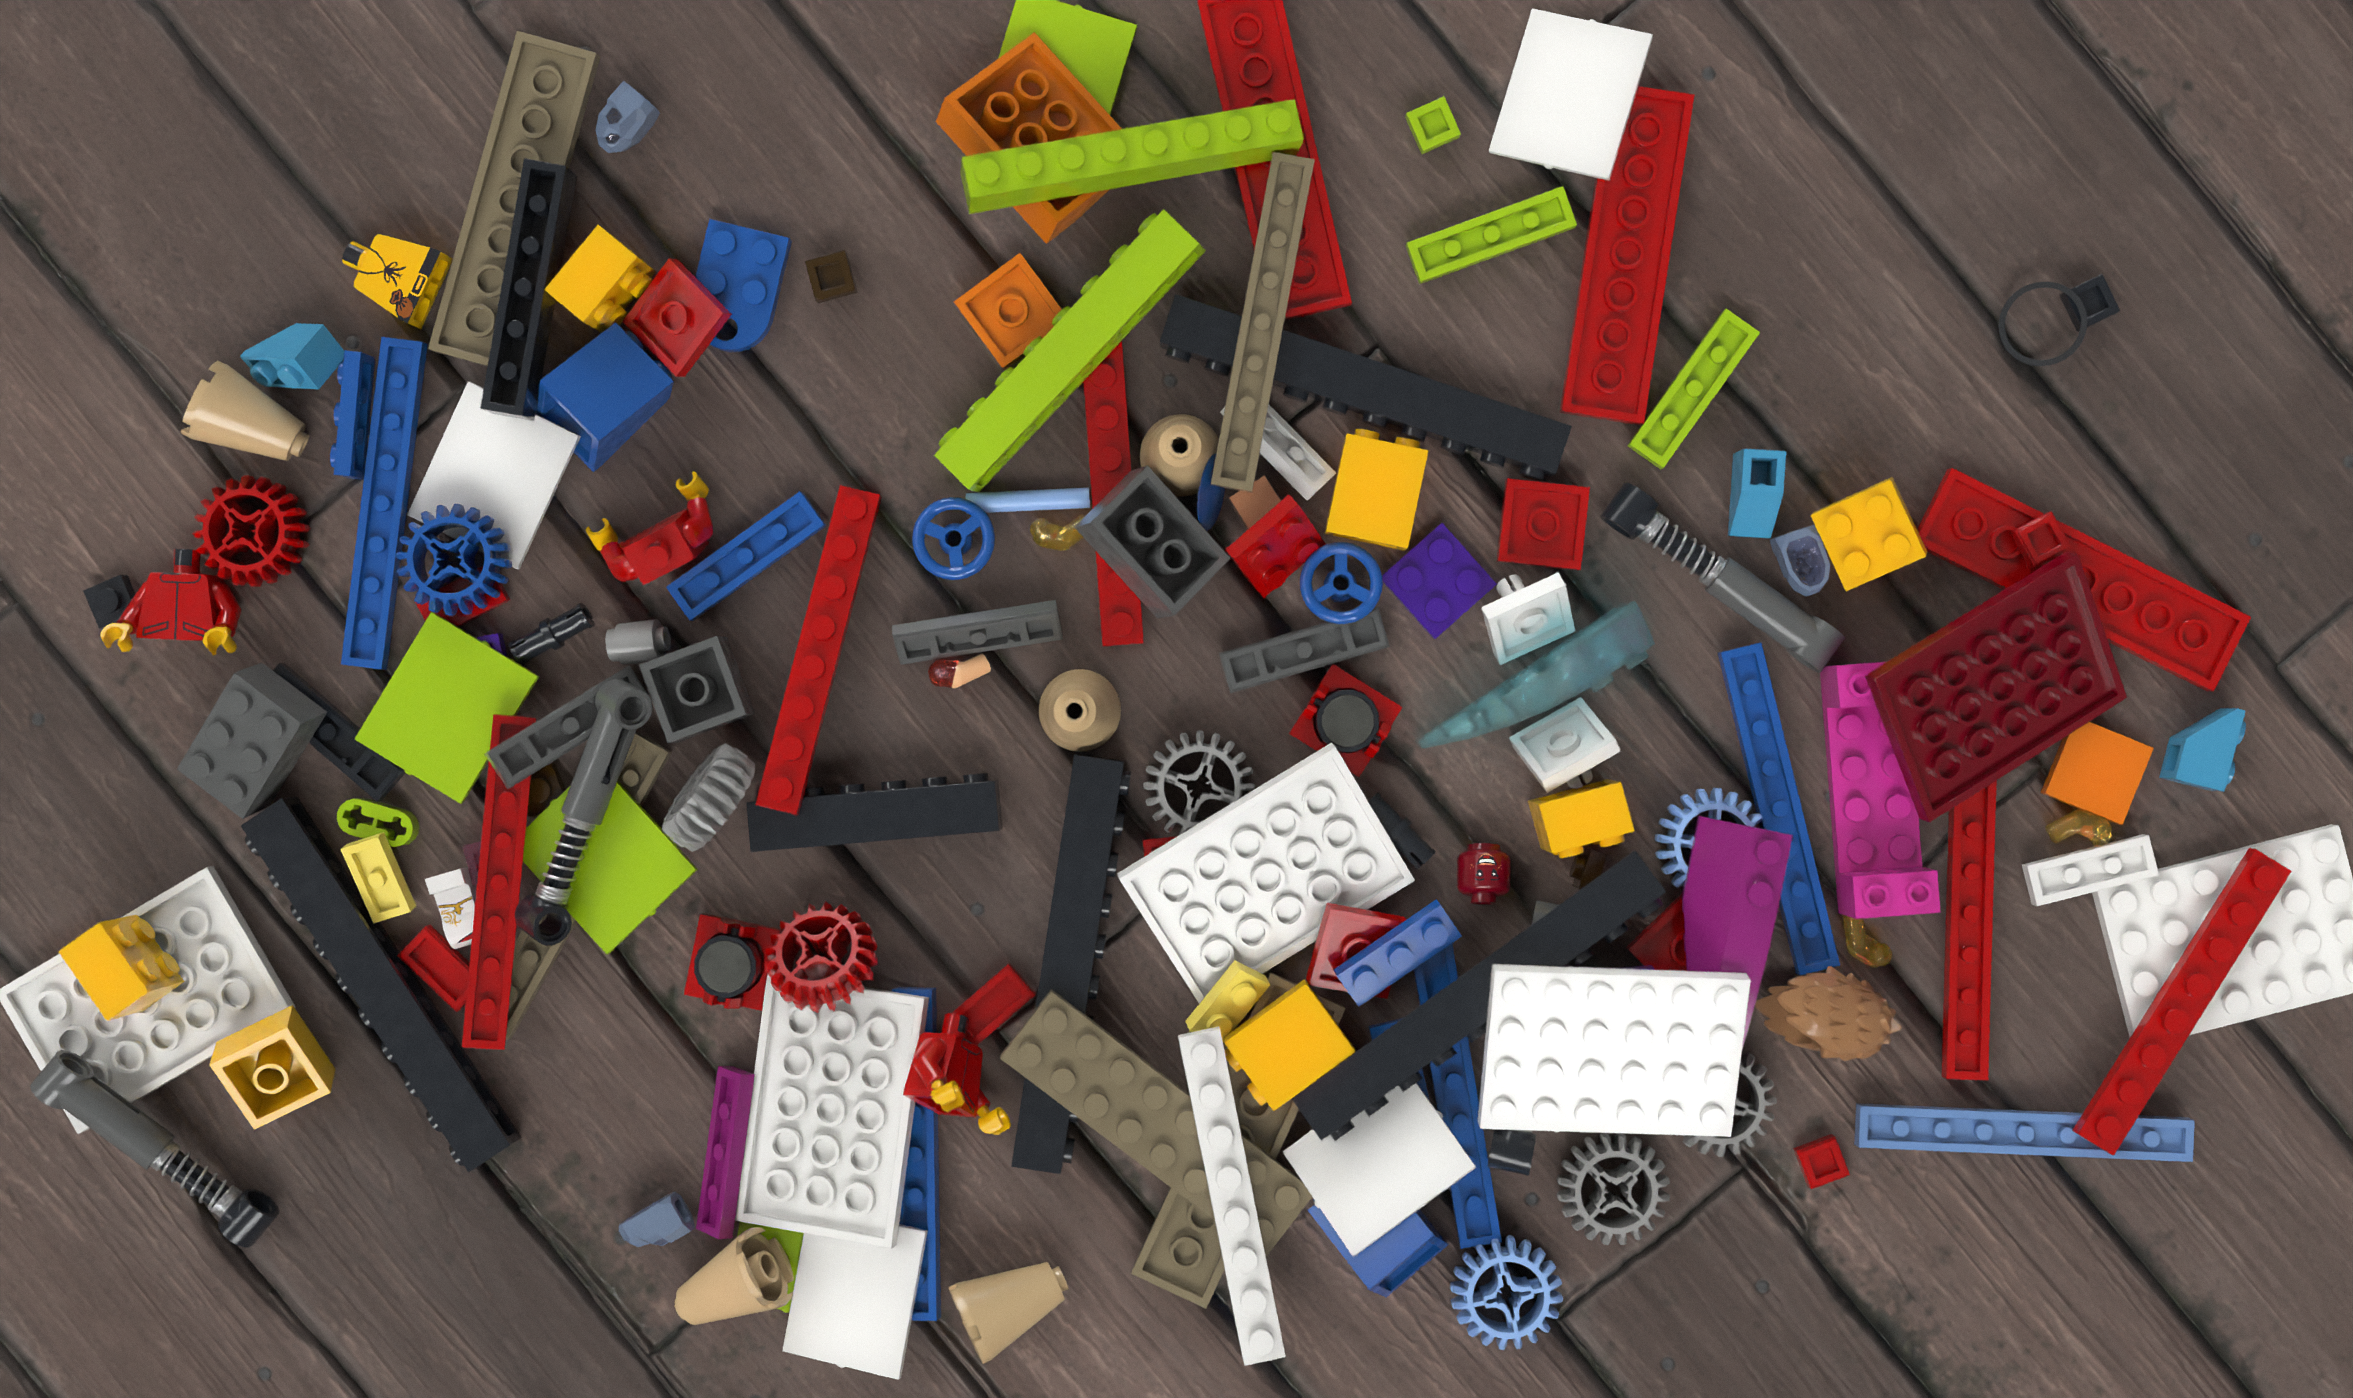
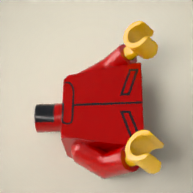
[586,471,713,585]
[101,549,242,655]
[903,1013,1011,1135]

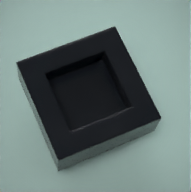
[2059,274,2120,332]
[83,574,135,629]

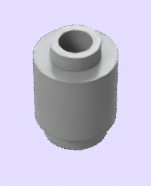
[605,619,671,665]

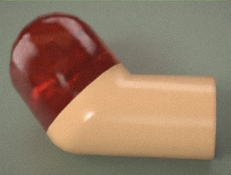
[928,654,991,688]

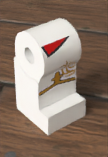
[425,866,477,949]

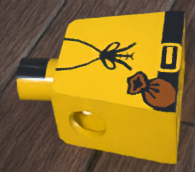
[342,234,453,329]

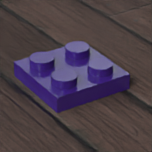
[1382,523,1497,639]

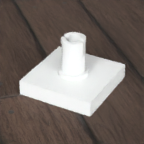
[1481,573,1575,665]
[1509,697,1621,793]

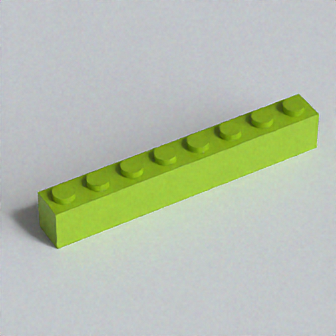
[961,99,1304,214]
[934,209,1206,493]

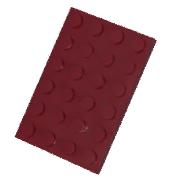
[1864,551,2127,823]

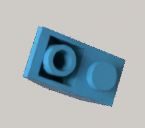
[240,323,344,389]
[1728,449,1786,539]
[2159,708,2246,792]

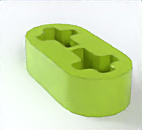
[337,798,419,847]

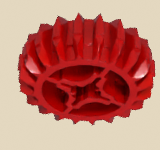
[192,475,311,587]
[765,901,878,1013]

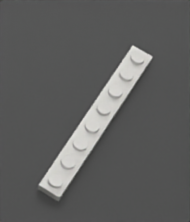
[1178,1026,1286,1366]

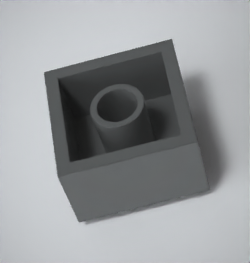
[639,636,755,743]

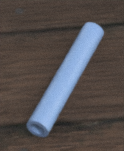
[965,487,1091,514]

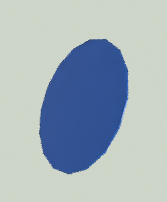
[1197,454,1225,531]

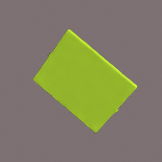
[998,0,1137,115]
[355,612,540,804]
[523,781,698,954]

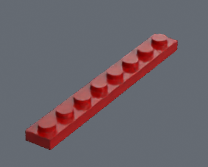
[1083,341,1144,647]
[755,485,882,816]
[462,714,537,1050]
[1942,780,1997,1080]
[2072,848,2292,1156]

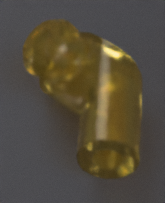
[1030,514,1084,551]
[2045,810,2112,846]
[1842,915,1892,968]

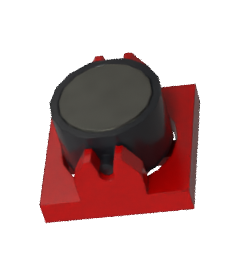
[1288,664,1403,777]
[684,913,782,1011]

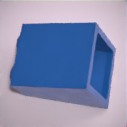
[536,322,674,472]
[1308,1199,1449,1298]

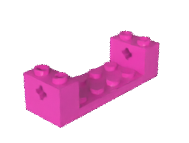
[1820,662,1941,919]

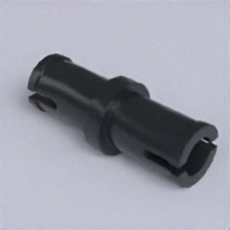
[509,603,595,665]
[1368,792,1436,870]

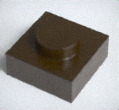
[805,250,858,304]
[528,764,566,817]
[1569,847,1607,890]

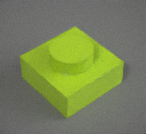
[1405,96,1461,154]

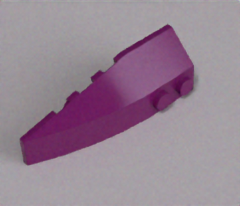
[1682,816,1793,1048]

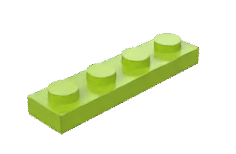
[1405,186,1577,284]
[1627,308,1760,470]

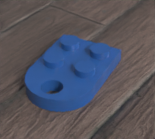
[695,219,792,352]

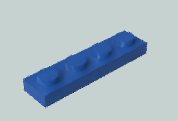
[666,491,826,621]

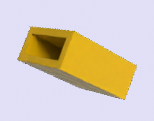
[1324,429,1429,551]
[1224,979,1355,1111]

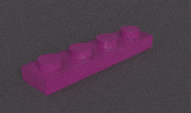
[696,1066,755,1239]

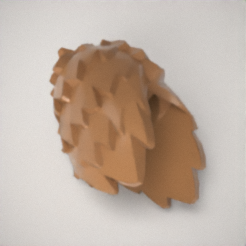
[1754,966,1902,1061]

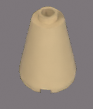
[181,361,309,461]
[1140,414,1219,497]
[1039,669,1121,751]
[675,1227,794,1325]
[948,1262,1069,1364]

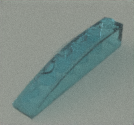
[1415,601,1655,749]

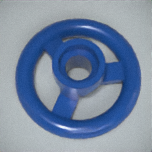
[912,497,995,580]
[1300,542,1383,624]

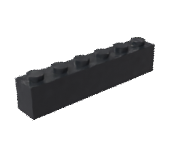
[480,158,577,421]
[746,773,1003,852]

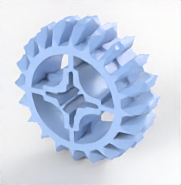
[1655,788,1763,887]
[1450,1235,1563,1350]

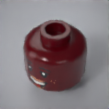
[1457,843,1511,905]

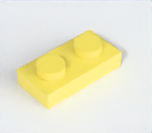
[341,832,416,924]
[1185,960,1270,1043]

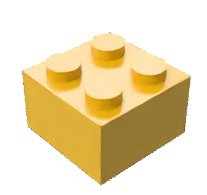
[544,225,656,333]
[1811,477,1927,591]
[1528,779,1634,858]
[58,915,184,1021]
[209,1005,336,1130]

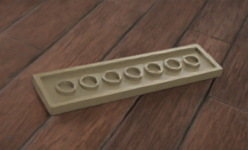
[428,31,600,366]
[1131,972,1346,1309]
[1000,989,1312,1257]

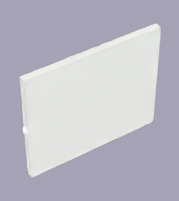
[1489,9,1653,181]
[407,381,581,569]
[1283,1083,1476,1257]
[782,1224,928,1380]

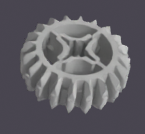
[1143,730,1255,835]
[662,743,755,852]
[1676,1052,1777,1157]
[1557,1133,1670,1245]

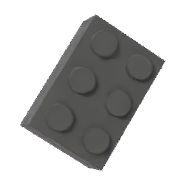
[1075,465,1230,618]
[177,663,327,819]

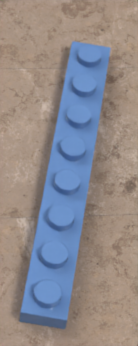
[1854,1103,2195,1162]

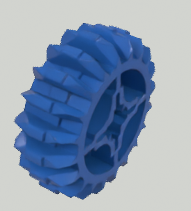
[396,504,512,616]

